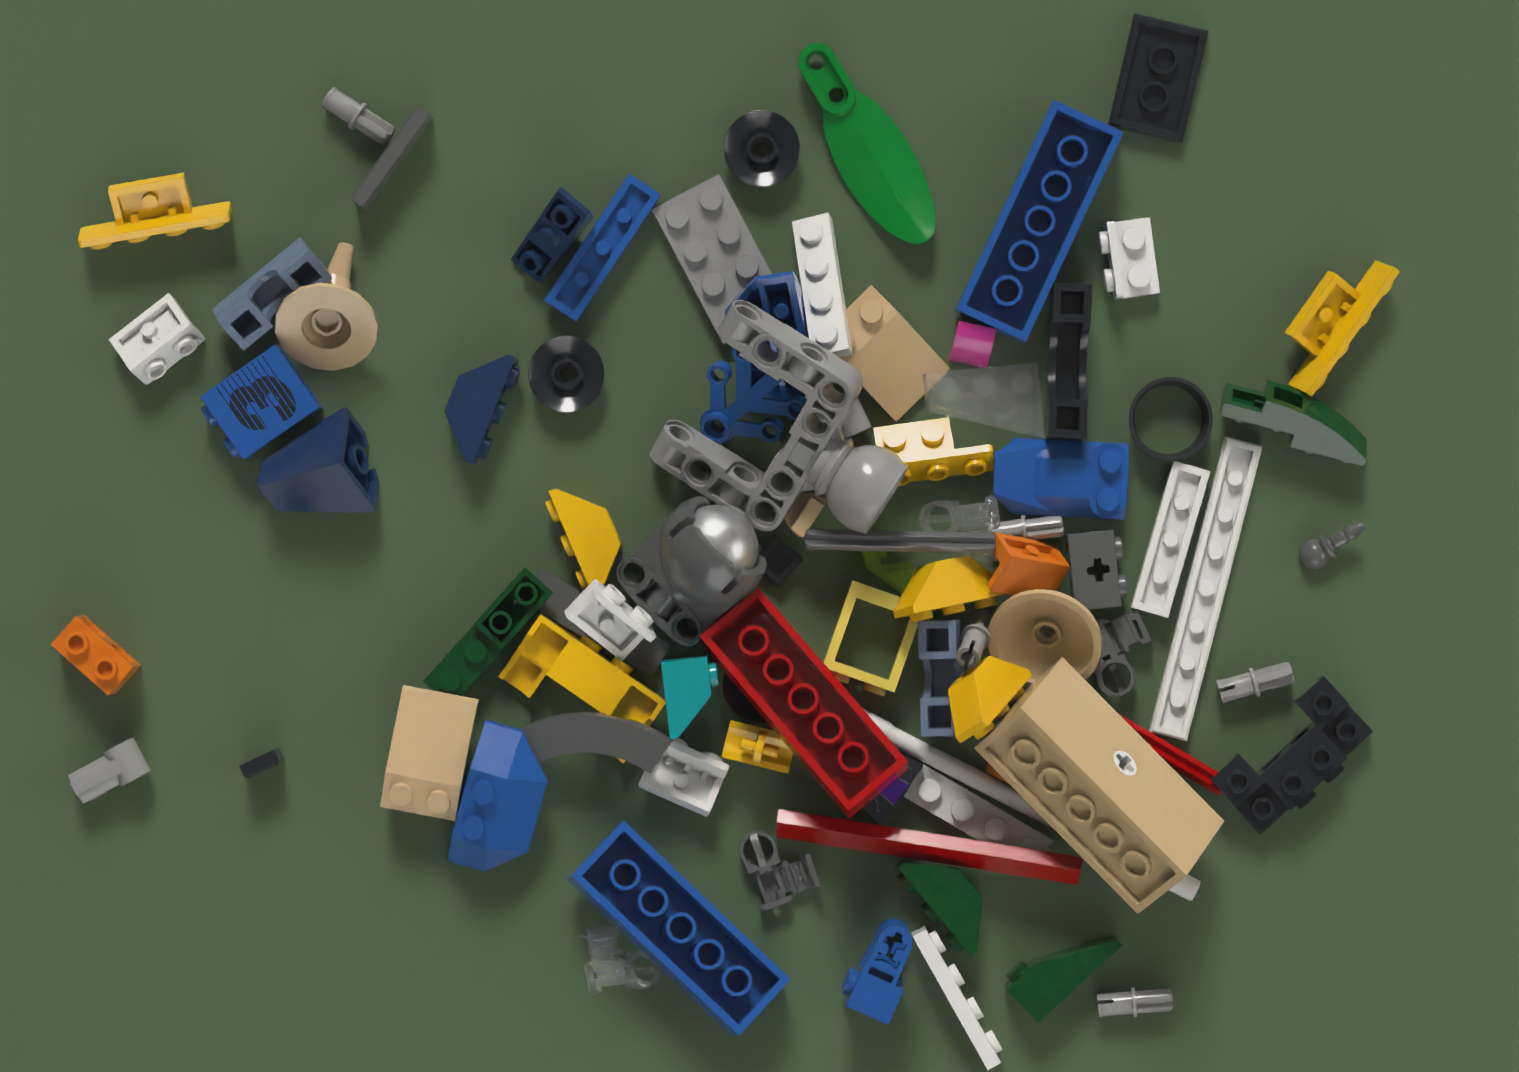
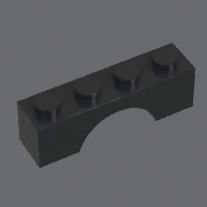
[1044,283,1092,439]

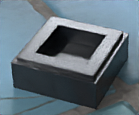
[759,534,804,587]
[239,747,284,779]

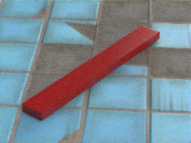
[776,809,1082,885]

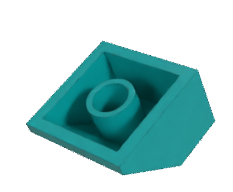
[661,654,719,739]

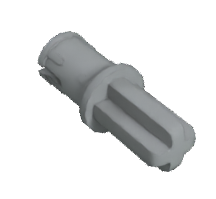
[321,87,395,145]
[987,515,1064,540]
[956,608,992,668]
[1216,662,1294,704]
[1096,987,1173,1018]

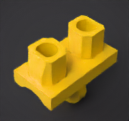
[721,720,793,774]

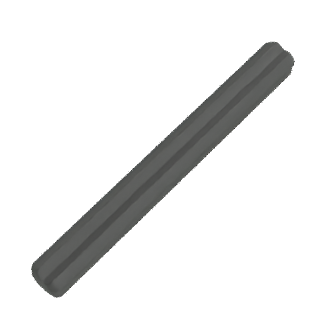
[805,529,996,553]

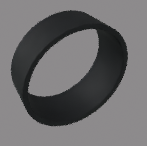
[1129,377,1213,461]

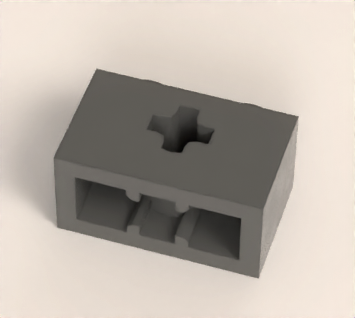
[1064,530,1127,610]

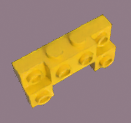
[498,614,666,764]

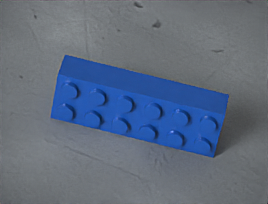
[954,100,1124,344]
[566,820,791,1037]

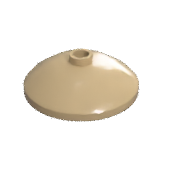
[988,589,1102,688]

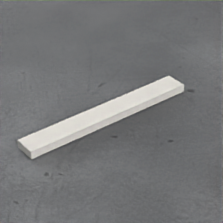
[1149,437,1263,741]

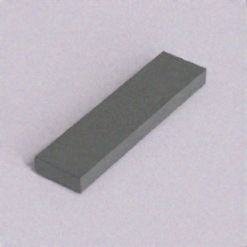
[535,567,671,677]

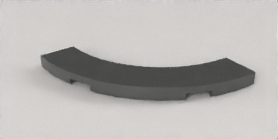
[521,712,673,774]

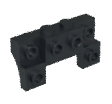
[1209,675,1373,835]

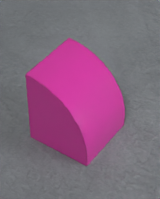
[949,321,996,369]

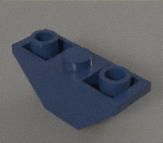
[510,187,594,284]
[444,354,521,465]

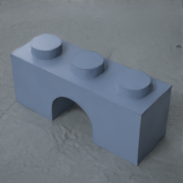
[212,237,332,351]
[918,619,964,737]

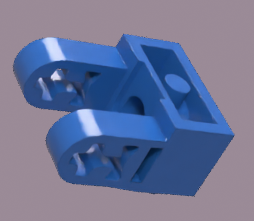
[841,917,913,1025]

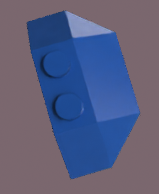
[725,271,809,412]
[447,719,548,871]

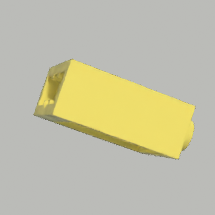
[823,580,918,696]

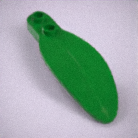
[797,43,936,245]

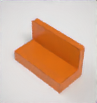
[987,532,1070,596]

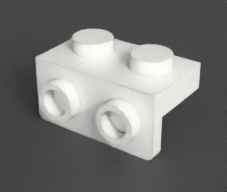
[564,579,656,661]
[638,736,730,817]

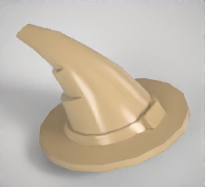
[275,242,378,371]

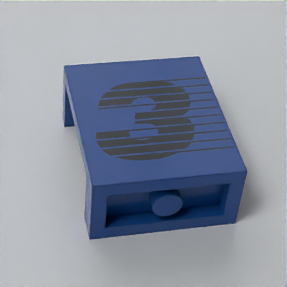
[200,344,324,460]

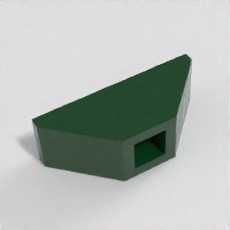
[897,860,982,956]

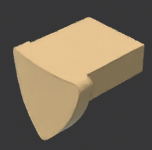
[784,493,826,538]

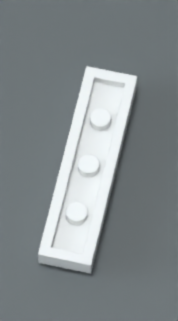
[792,213,853,358]
[1130,461,1211,618]
[903,763,1054,851]
[911,925,1003,1070]

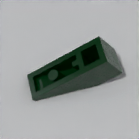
[1004,936,1123,1023]

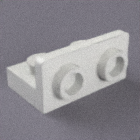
[1098,217,1160,300]
[109,293,205,385]

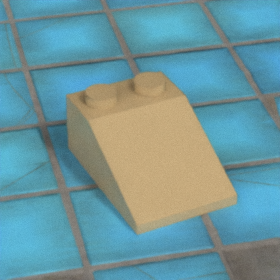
[840,285,950,422]
[380,685,479,821]

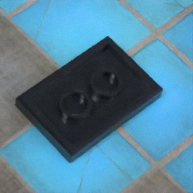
[1108,13,1209,143]

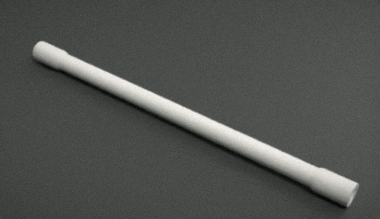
[863,708,1201,901]

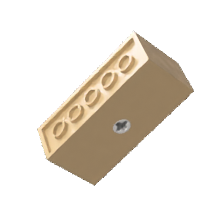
[974,657,1224,914]

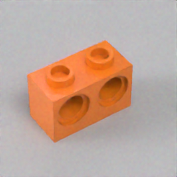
[50,615,141,695]

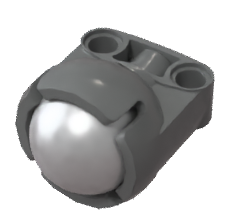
[616,496,767,646]

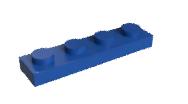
[544,174,661,322]

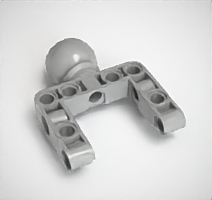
[649,300,909,535]

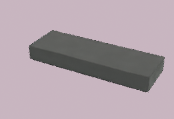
[351,107,433,211]

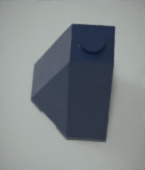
[257,407,380,513]

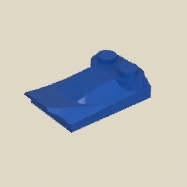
[993,438,1129,520]

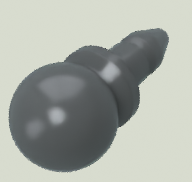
[1299,522,1366,570]

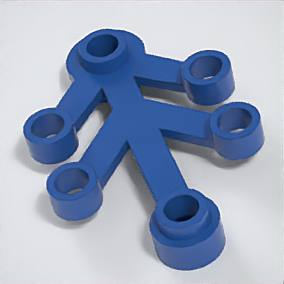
[700,348,807,444]

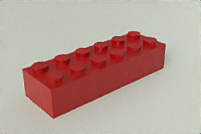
[699,587,908,818]

